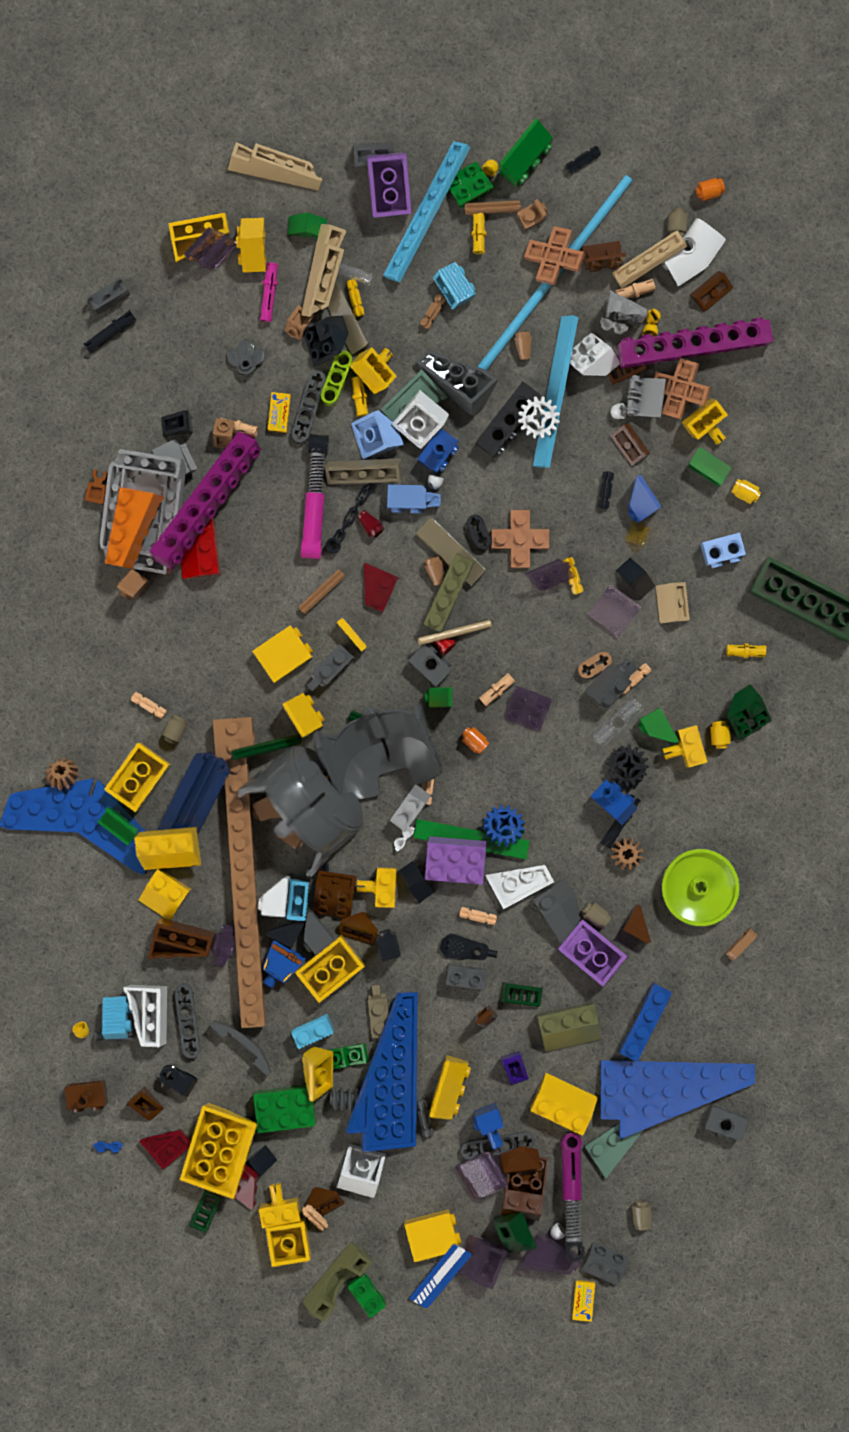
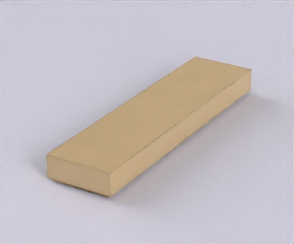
[612,230,687,288]

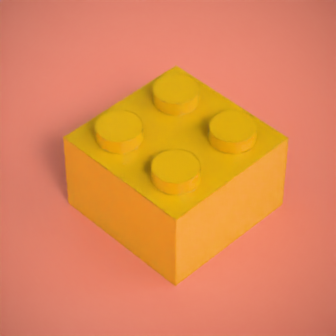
[266,1217,311,1267]

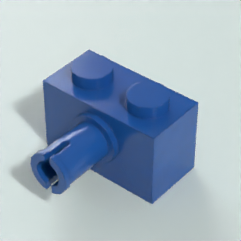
[418,428,459,474]
[591,780,638,825]
[472,1102,504,1149]

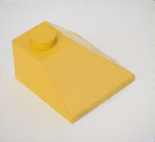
[302,1046,333,1102]

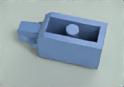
[387,485,441,514]

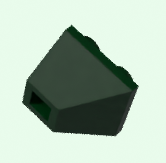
[727,684,772,741]
[493,1212,537,1253]

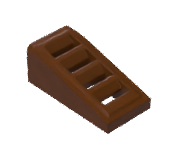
[607,351,649,385]
[475,1005,498,1028]

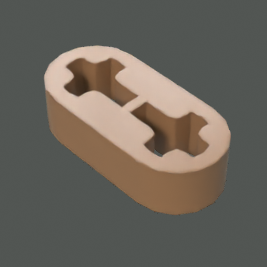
[578,652,612,679]
[725,928,757,961]

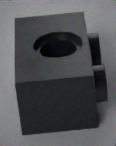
[376,929,401,962]

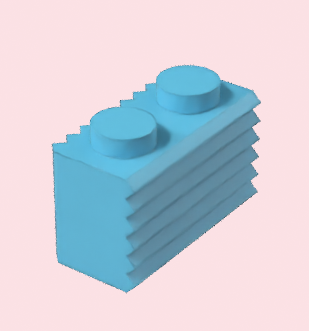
[433,262,476,309]
[287,879,309,921]
[102,996,132,1040]
[291,1014,334,1049]

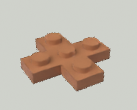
[524,226,585,286]
[654,358,711,420]
[492,510,549,568]

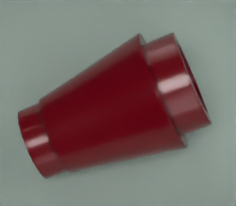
[357,510,384,539]

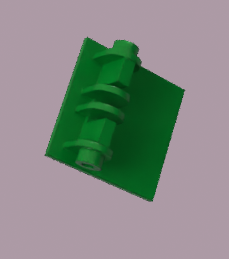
[449,161,494,208]

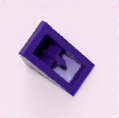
[501,1051,529,1085]

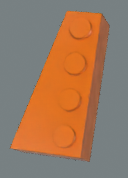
[105,487,164,569]

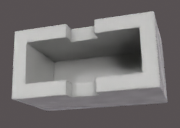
[389,784,431,832]

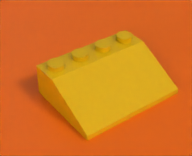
[180,1103,257,1199]

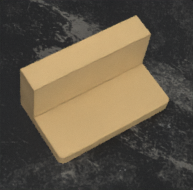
[656,582,690,623]

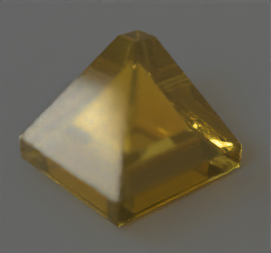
[625,522,650,546]

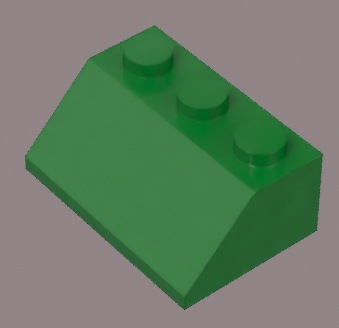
[499,118,553,187]

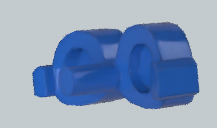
[94,1141,123,1153]

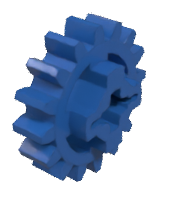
[483,805,525,847]

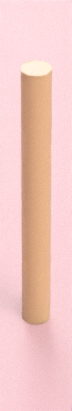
[418,620,492,645]

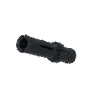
[83,310,137,354]
[600,794,641,849]

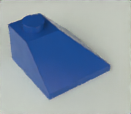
[628,474,661,523]

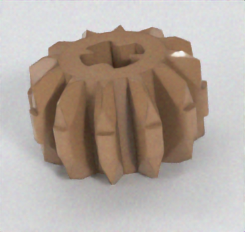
[46,757,79,791]
[611,838,643,870]

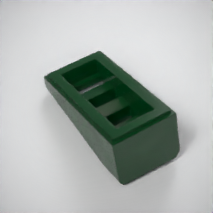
[500,982,543,1007]
[189,1190,222,1234]

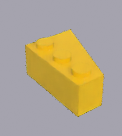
[168,213,230,263]

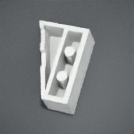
[123,985,167,1047]

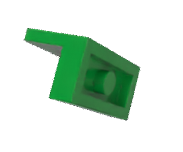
[687,448,731,487]
[98,807,140,846]

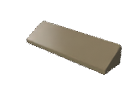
[327,281,369,355]
[325,458,402,485]
[416,517,486,587]

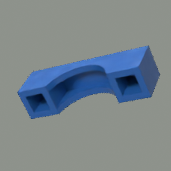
[618,982,672,1062]

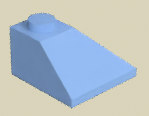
[351,410,403,459]

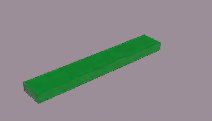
[413,819,530,859]

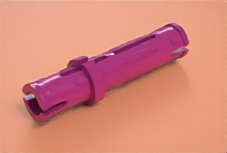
[260,262,279,322]

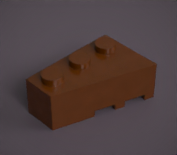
[148,917,216,959]

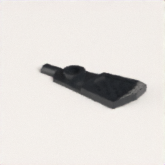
[440,933,498,960]

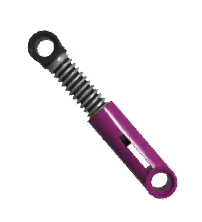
[560,1132,585,1262]

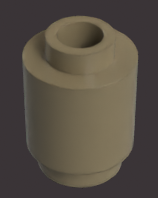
[667,208,688,238]
[162,715,187,744]
[582,901,611,929]
[632,1200,652,1230]

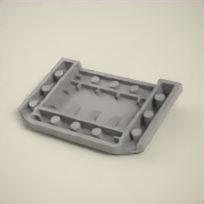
[100,449,186,575]

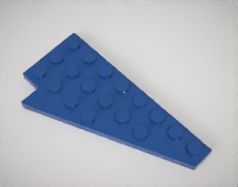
[346,992,418,1152]
[600,1060,755,1138]

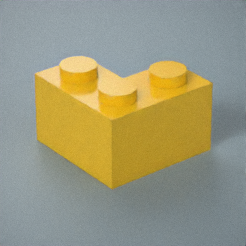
[236,218,266,272]

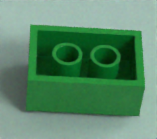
[253,1085,317,1133]

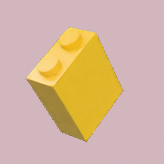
[252,625,313,683]
[404,1209,462,1262]

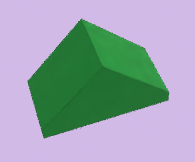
[288,212,327,238]

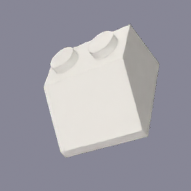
[391,390,449,449]
[258,876,291,917]
[337,1144,386,1198]

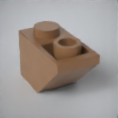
[117,569,150,601]

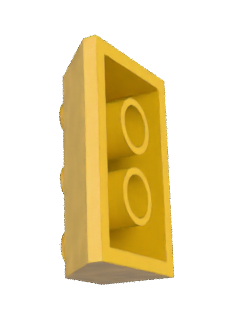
[135,827,201,870]
[430,1055,471,1120]
[530,1073,598,1135]

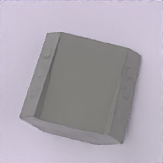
[606,290,647,323]
[149,436,197,477]

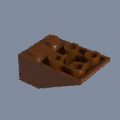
[501,1157,549,1221]

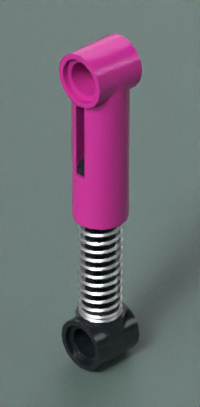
[301,434,329,559]

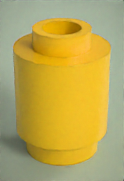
[731,479,761,504]
[710,721,731,749]

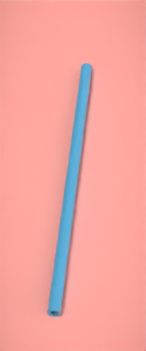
[477,175,633,370]

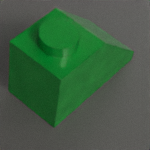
[425,687,452,708]
[638,708,679,743]

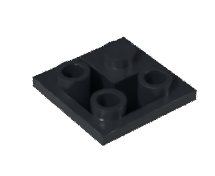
[304,315,349,367]

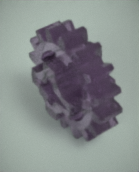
[211,924,236,967]

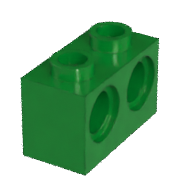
[347,1272,386,1318]

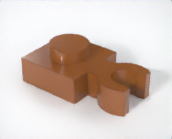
[85,469,108,505]

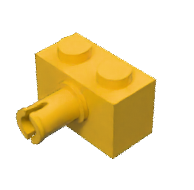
[349,347,397,394]
[681,398,728,445]
[662,725,707,768]
[357,867,397,908]
[259,1183,301,1228]

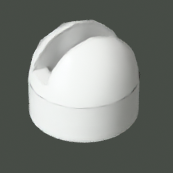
[610,403,627,419]
[428,474,444,490]
[550,1222,567,1240]

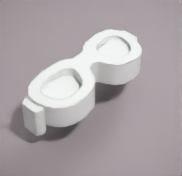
[600,318,629,335]
[394,826,415,851]

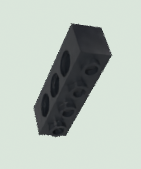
[476,381,541,458]

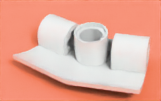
[661,218,726,286]

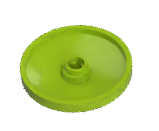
[661,849,739,926]

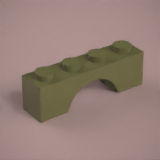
[424,553,475,632]
[303,1241,373,1322]

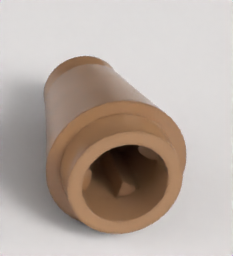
[514,331,533,360]
[424,556,444,586]

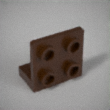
[582,241,626,272]
[313,870,356,918]

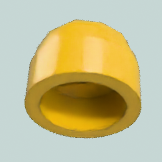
[482,159,498,177]
[645,309,661,325]
[642,323,658,337]
[72,1021,89,1039]

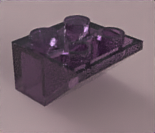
[458,1234,507,1290]

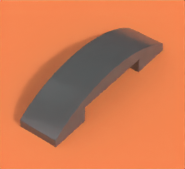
[209,1020,271,1076]

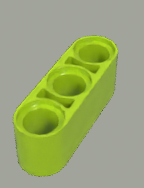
[321,351,353,406]

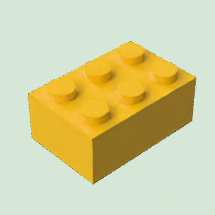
[104,742,172,812]
[295,934,365,1003]

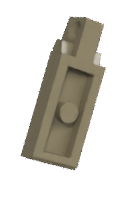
[368,984,389,1038]

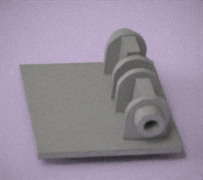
[626,375,666,417]

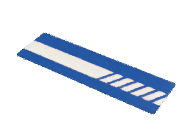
[409,1244,472,1308]

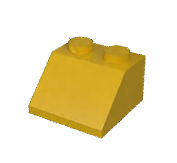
[282,693,325,738]
[139,869,192,920]

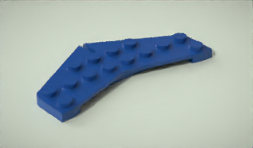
[0,778,146,875]

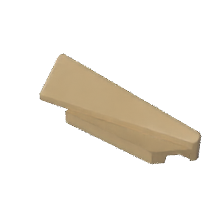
[228,142,322,191]
[301,224,346,317]

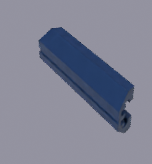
[157,752,230,835]

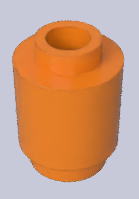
[695,177,725,201]
[461,726,489,754]

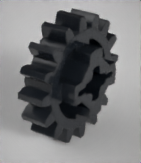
[607,745,649,786]

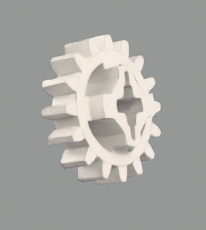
[518,397,560,439]

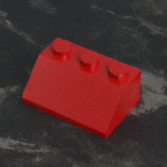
[181,517,221,579]

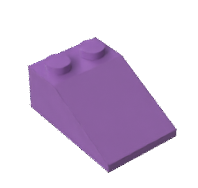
[558,919,628,987]

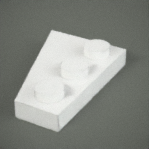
[485,865,554,909]

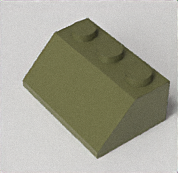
[537,1002,601,1052]

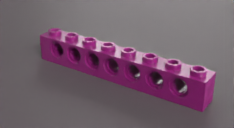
[617,317,773,369]
[149,431,261,570]

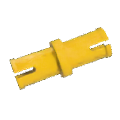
[471,213,487,254]
[351,377,369,417]
[726,643,766,658]

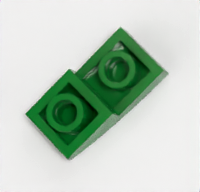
[328,1043,369,1069]

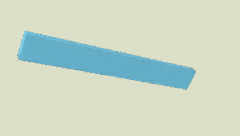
[383,141,470,283]
[533,315,578,468]

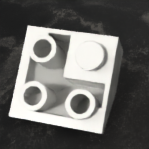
[570,333,620,376]

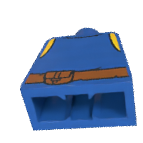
[262,940,306,988]

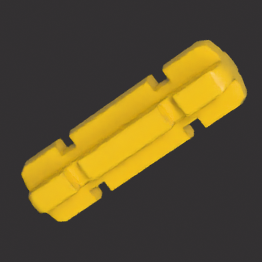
[346,279,364,317]
[563,557,583,595]

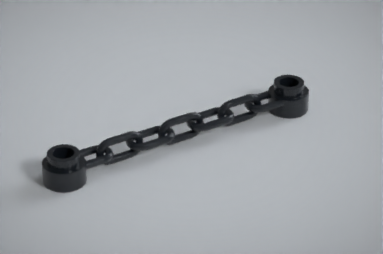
[326,455,388,554]

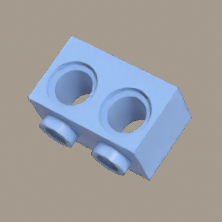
[700,533,746,568]

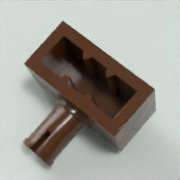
[64,1080,108,1112]

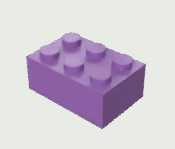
[366,152,412,218]
[425,837,486,884]

